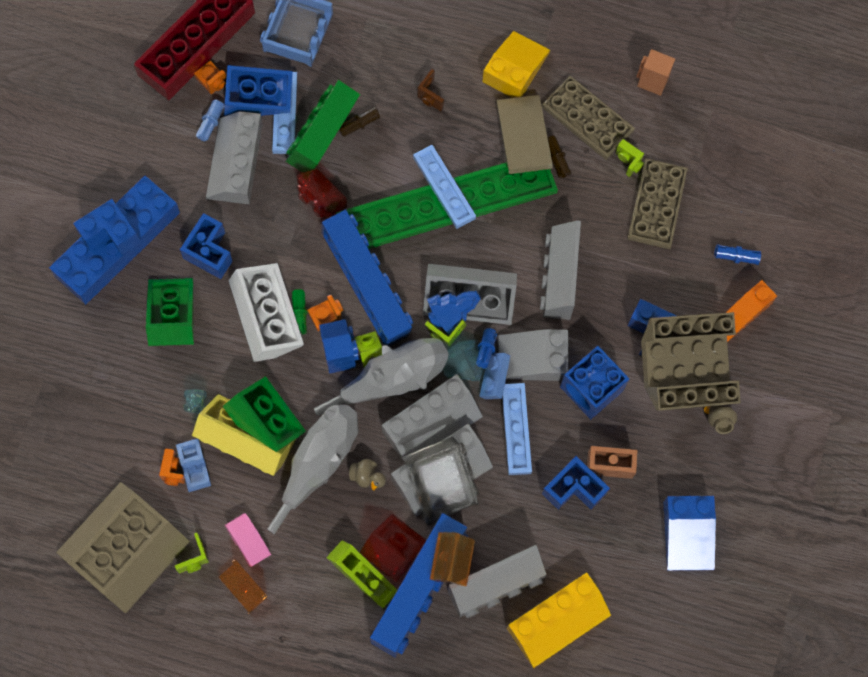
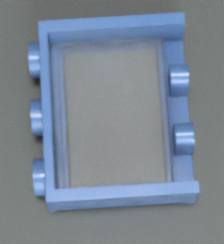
[260,0,333,67]

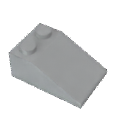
[498,329,568,381]

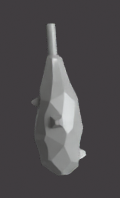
[314,338,449,416]
[267,405,359,534]

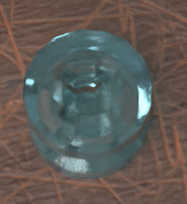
[183,389,207,413]

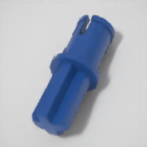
[476,328,497,369]

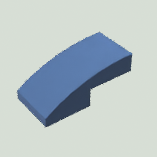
[176,438,211,492]

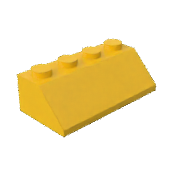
[507,572,611,668]

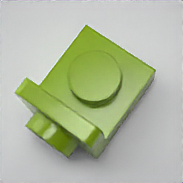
[615,139,644,177]

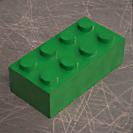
[285,80,361,176]

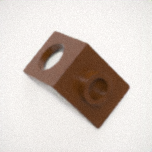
[417,69,444,111]

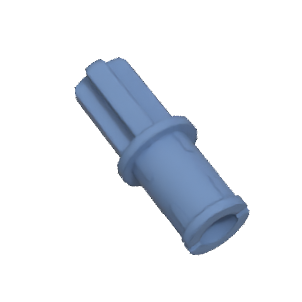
[196,100,225,141]

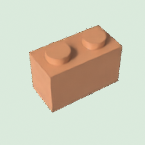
[636,49,675,96]
[587,446,637,479]

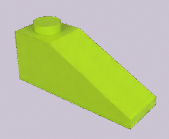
[326,540,397,609]

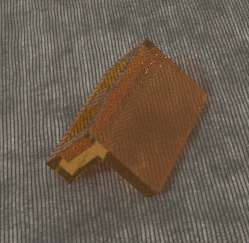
[430,532,475,587]
[219,559,267,614]

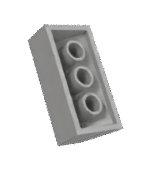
[206,111,263,204]
[540,221,581,320]
[423,264,517,325]
[382,374,483,464]
[391,424,493,517]
[448,545,546,618]

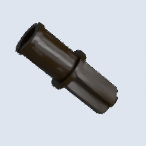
[339,106,380,137]
[547,135,572,179]

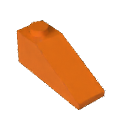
[726,280,777,342]

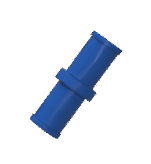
[714,244,761,265]

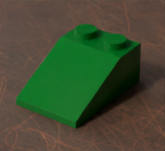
[146,278,194,346]
[223,376,306,452]

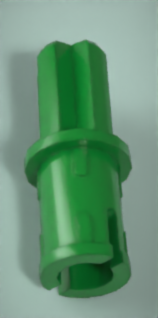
[292,289,308,335]

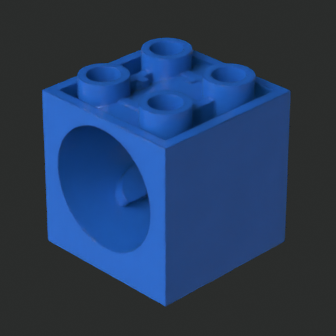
[560,346,629,420]

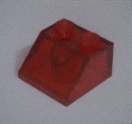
[359,514,426,581]

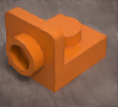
[194,61,227,94]
[308,295,343,331]
[159,449,185,486]

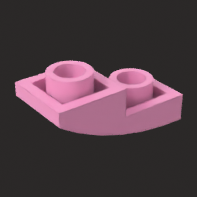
[225,513,271,567]

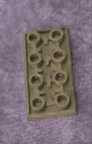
[542,76,635,160]
[497,95,553,174]
[627,158,688,249]

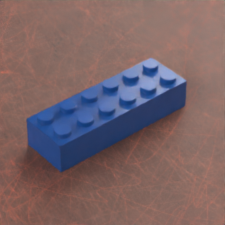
[49,176,180,305]
[321,210,413,347]
[370,513,469,658]

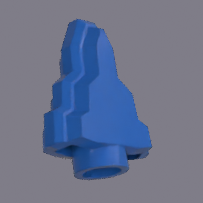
[427,291,481,335]

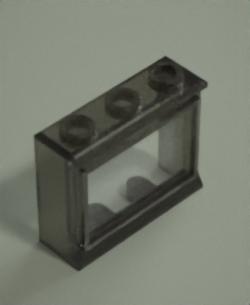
[402,436,479,526]

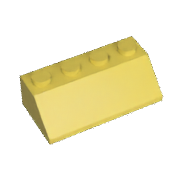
[192,394,297,476]

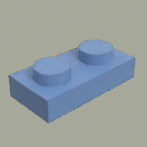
[479,353,510,399]

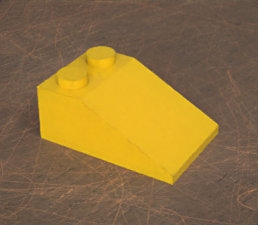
[482,31,550,98]

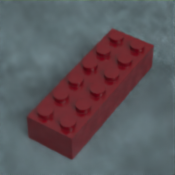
[134,0,255,101]

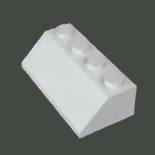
[228,263,304,362]

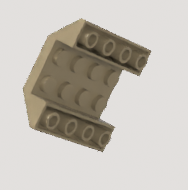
[641,312,741,411]
[56,482,190,614]

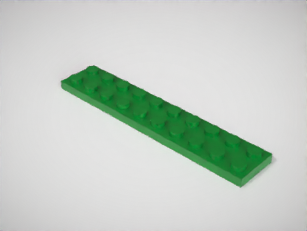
[336,162,558,249]

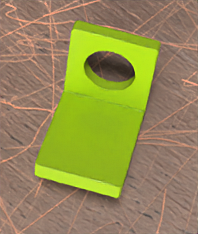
[424,320,466,346]
[354,331,382,368]
[175,532,209,573]

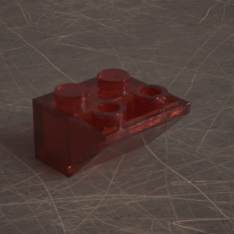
[296,169,348,220]

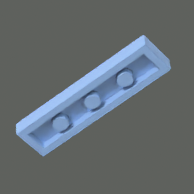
[272,72,297,154]
[413,145,476,229]
[502,383,532,475]

